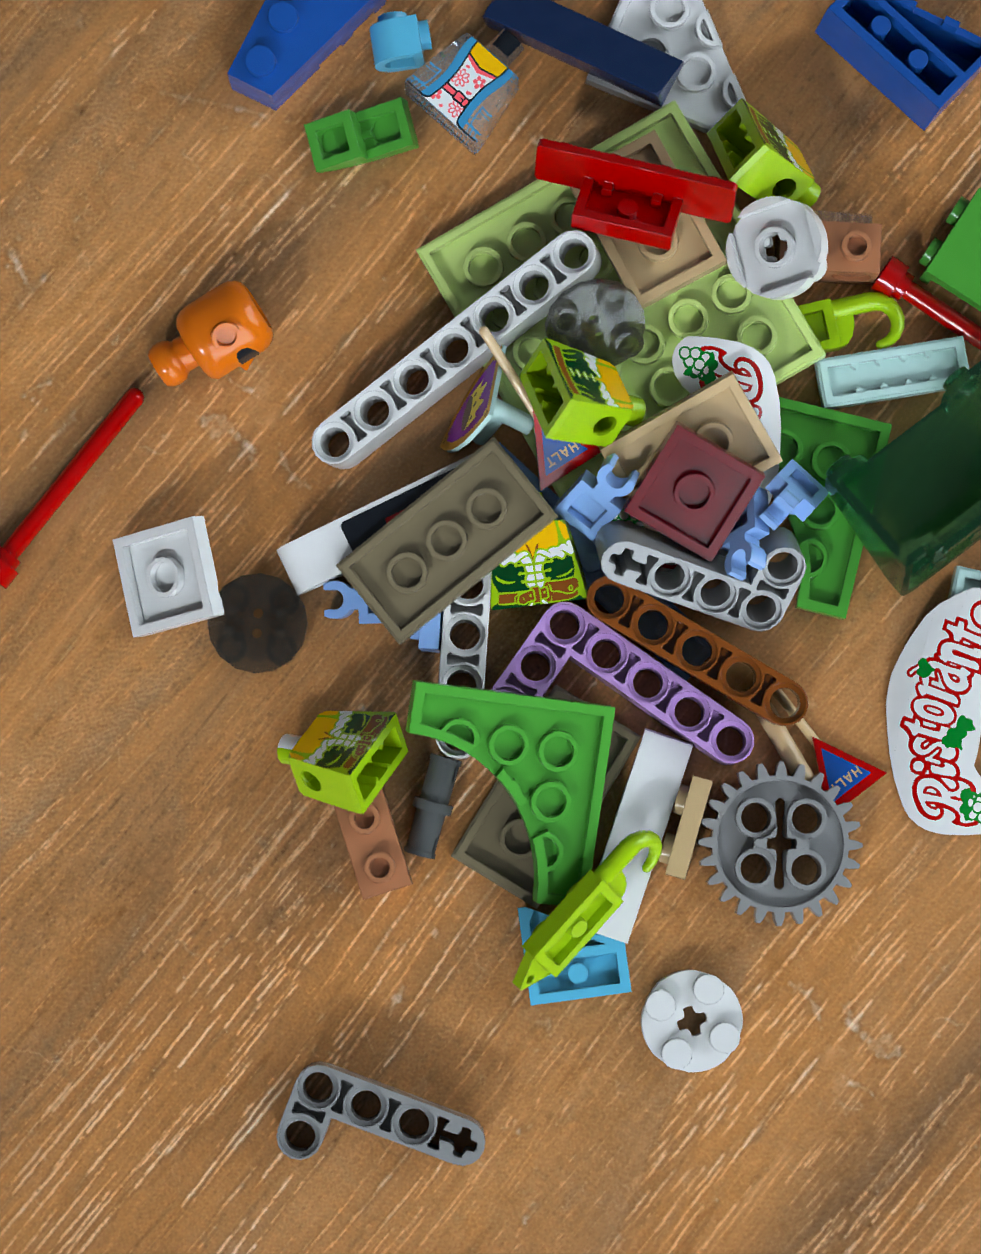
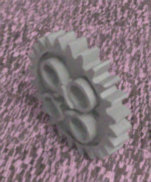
[697,761,863,926]

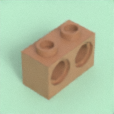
[774,220,882,285]
[334,788,413,900]

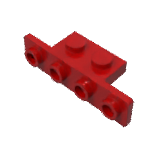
[534,138,738,250]

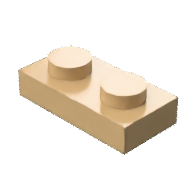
[659,775,713,880]

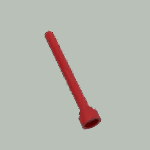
[870,256,981,351]
[0,388,144,589]

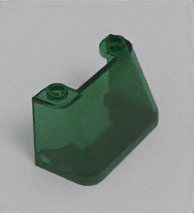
[825,361,981,596]

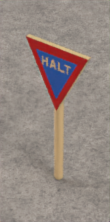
[479,326,601,491]
[773,689,887,805]

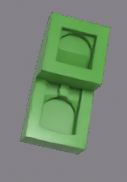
[304,97,419,173]

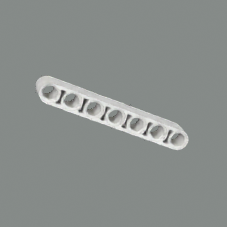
[312,230,602,469]

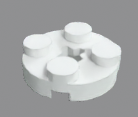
[726,196,828,300]
[640,970,743,1072]

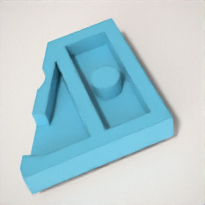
[517,907,632,1006]

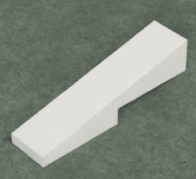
[596,728,693,944]

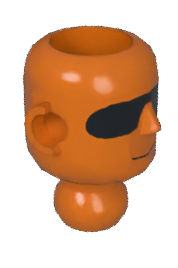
[148,281,274,387]

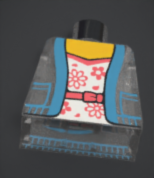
[404,29,524,156]

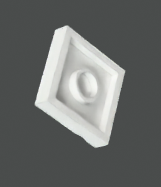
[113,516,225,638]

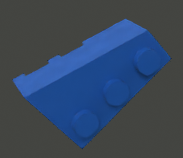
[227,0,386,111]
[815,0,981,131]

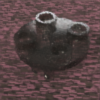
[545,278,646,366]
[207,573,308,674]

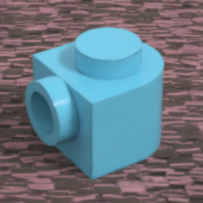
[369,11,432,72]

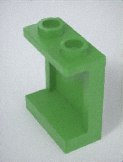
[919,188,981,312]

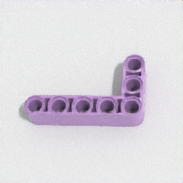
[491,602,754,765]

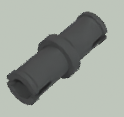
[404,753,462,859]

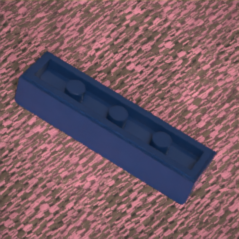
[482,0,684,107]

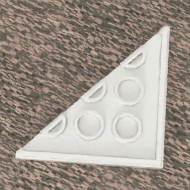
[586,0,746,134]

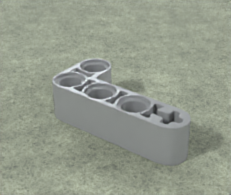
[595,520,806,632]
[276,1061,485,1166]

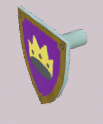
[440,344,534,453]

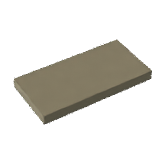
[336,437,558,645]
[451,684,642,909]

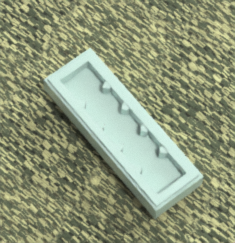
[814,336,972,410]

